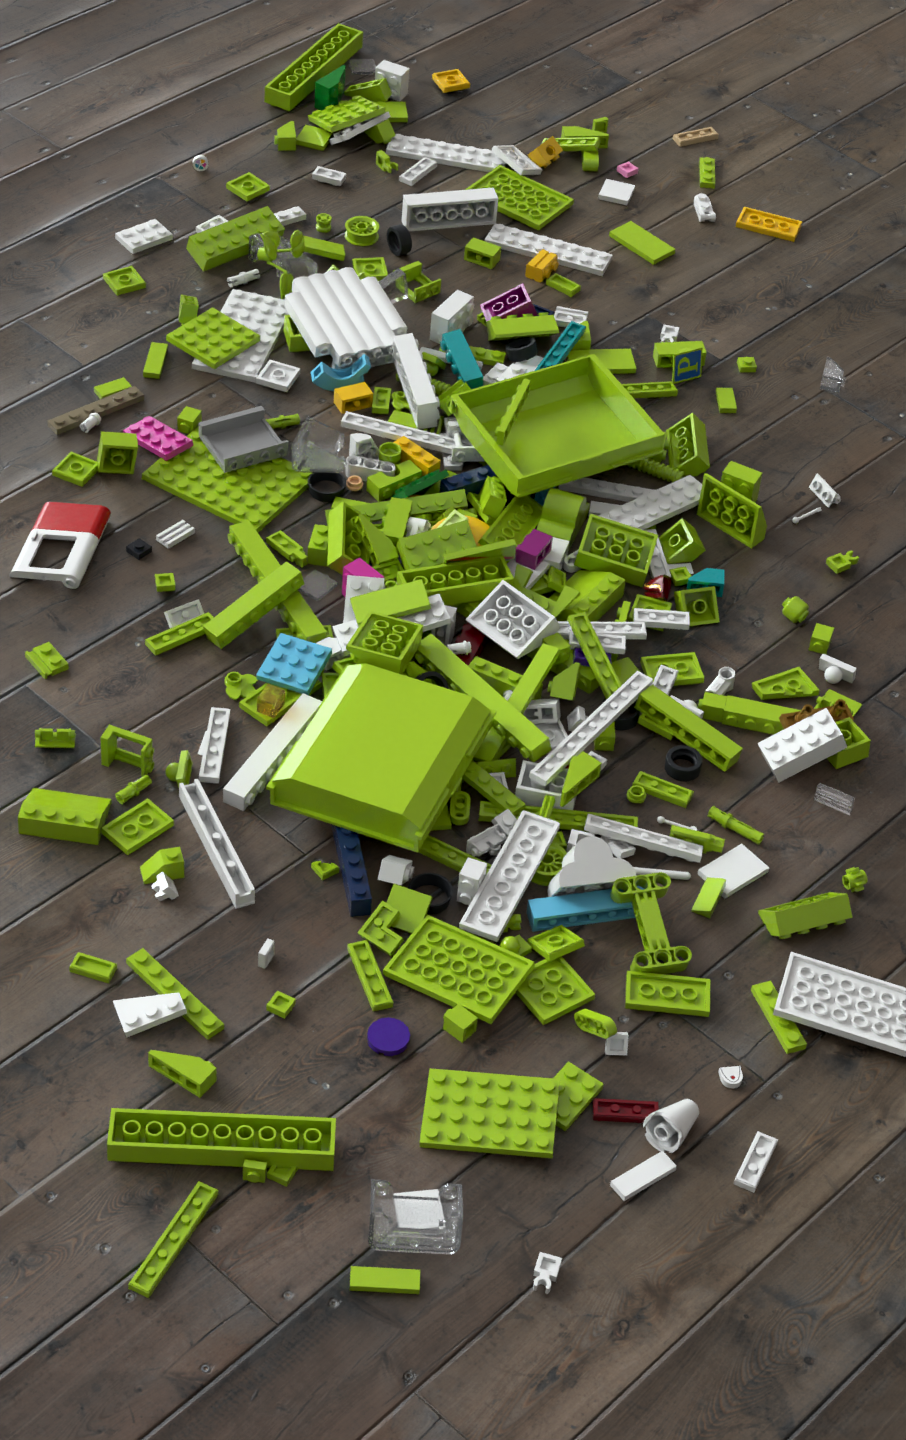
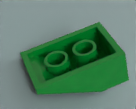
[314,65,346,110]

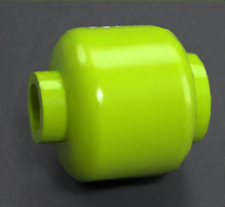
[782,596,810,623]

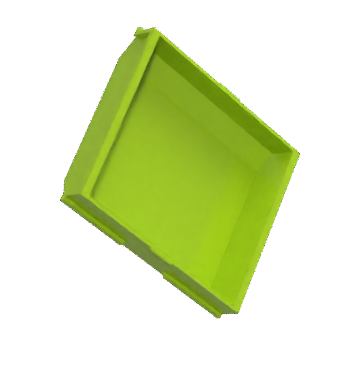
[448,354,665,498]
[266,663,496,853]

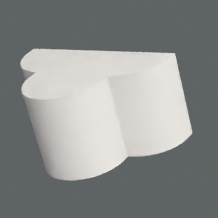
[547,836,637,897]

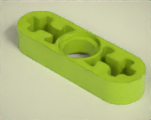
[574,1009,617,1039]

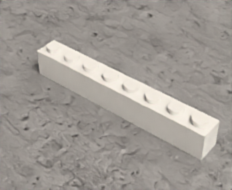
[223,693,322,811]

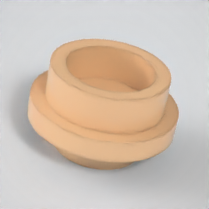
[346,475,363,491]

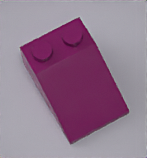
[480,283,538,321]

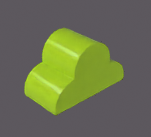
[536,487,590,551]

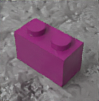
[515,529,553,570]

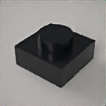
[126,538,152,560]

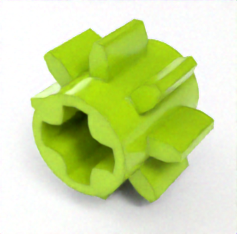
[842,867,868,892]

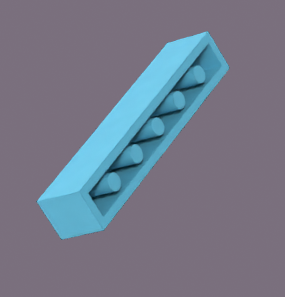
[526,886,644,932]

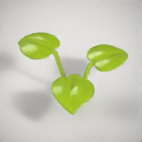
[257,230,305,299]

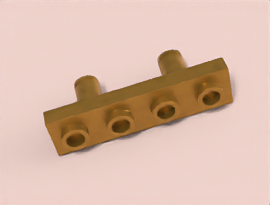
[779,699,854,729]

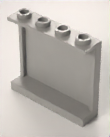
[199,406,288,473]

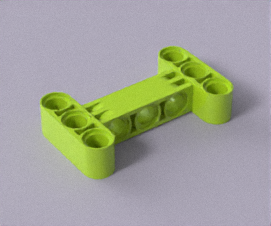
[610,872,692,974]

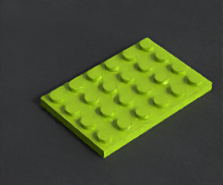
[465,165,574,230]
[383,914,535,1024]
[419,1068,560,1158]

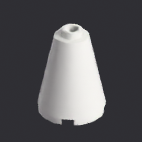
[643,1099,699,1153]

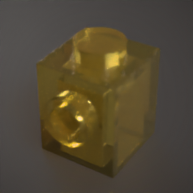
[257,684,285,718]

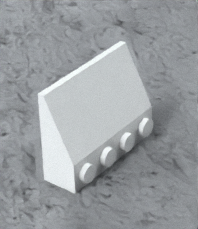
[466,580,560,659]

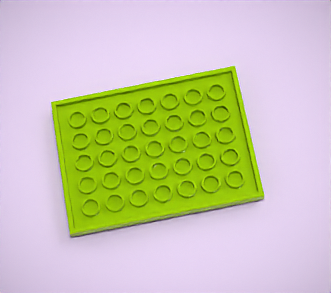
[142,426,313,533]

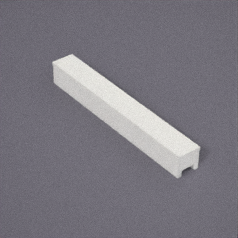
[179,779,255,909]

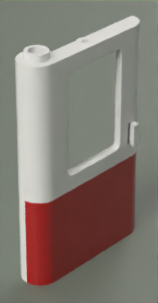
[10,502,111,589]

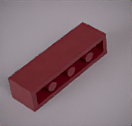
[455,623,489,665]

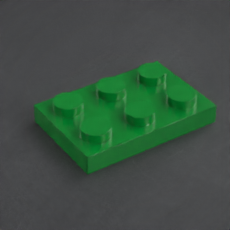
[390,469,449,499]

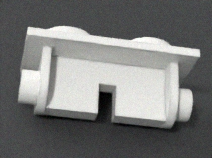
[809,473,841,508]
[466,824,507,857]

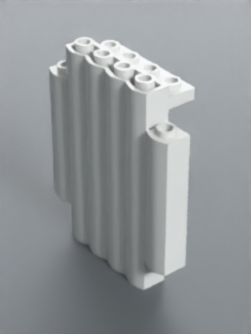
[284,267,407,369]

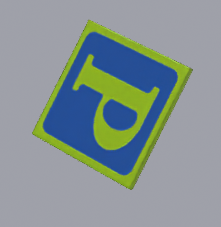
[672,347,703,384]

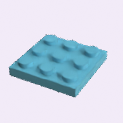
[256,633,332,695]

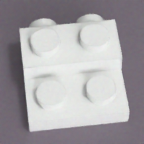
[483,363,527,386]

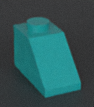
[687,568,724,597]

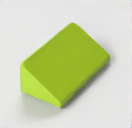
[691,877,726,918]

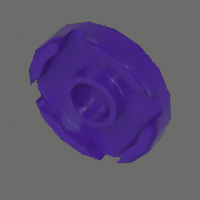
[367,1017,410,1056]

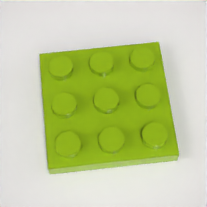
[515,956,595,1025]

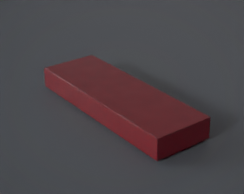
[593,1098,659,1123]

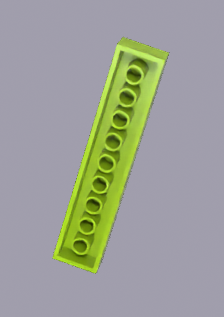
[264,23,363,111]
[107,1108,336,1171]

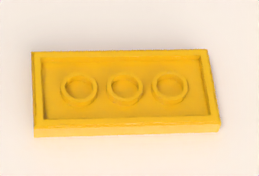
[735,207,802,242]

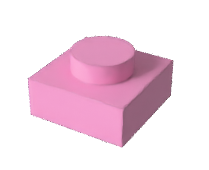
[617,161,638,178]

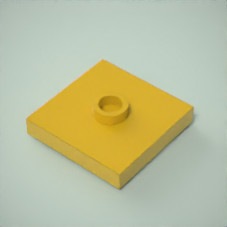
[432,69,470,93]

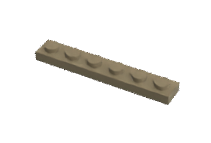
[47,386,144,435]

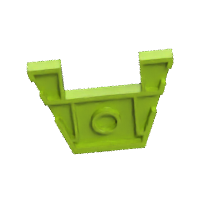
[513,564,581,619]

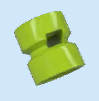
[378,442,401,466]

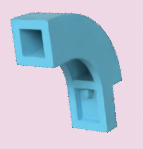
[311,354,371,391]

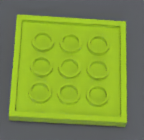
[308,96,385,133]
[166,307,260,369]

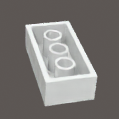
[758,708,847,783]

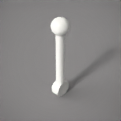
[792,507,822,524]
[657,816,697,831]

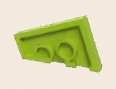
[751,667,820,700]

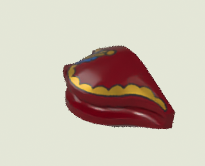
[643,574,672,601]

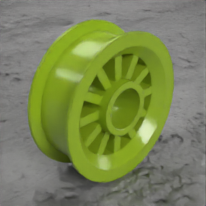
[344,216,379,246]
[531,843,567,886]

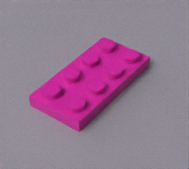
[123,416,193,461]

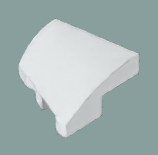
[349,433,379,460]

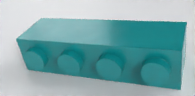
[440,329,483,390]

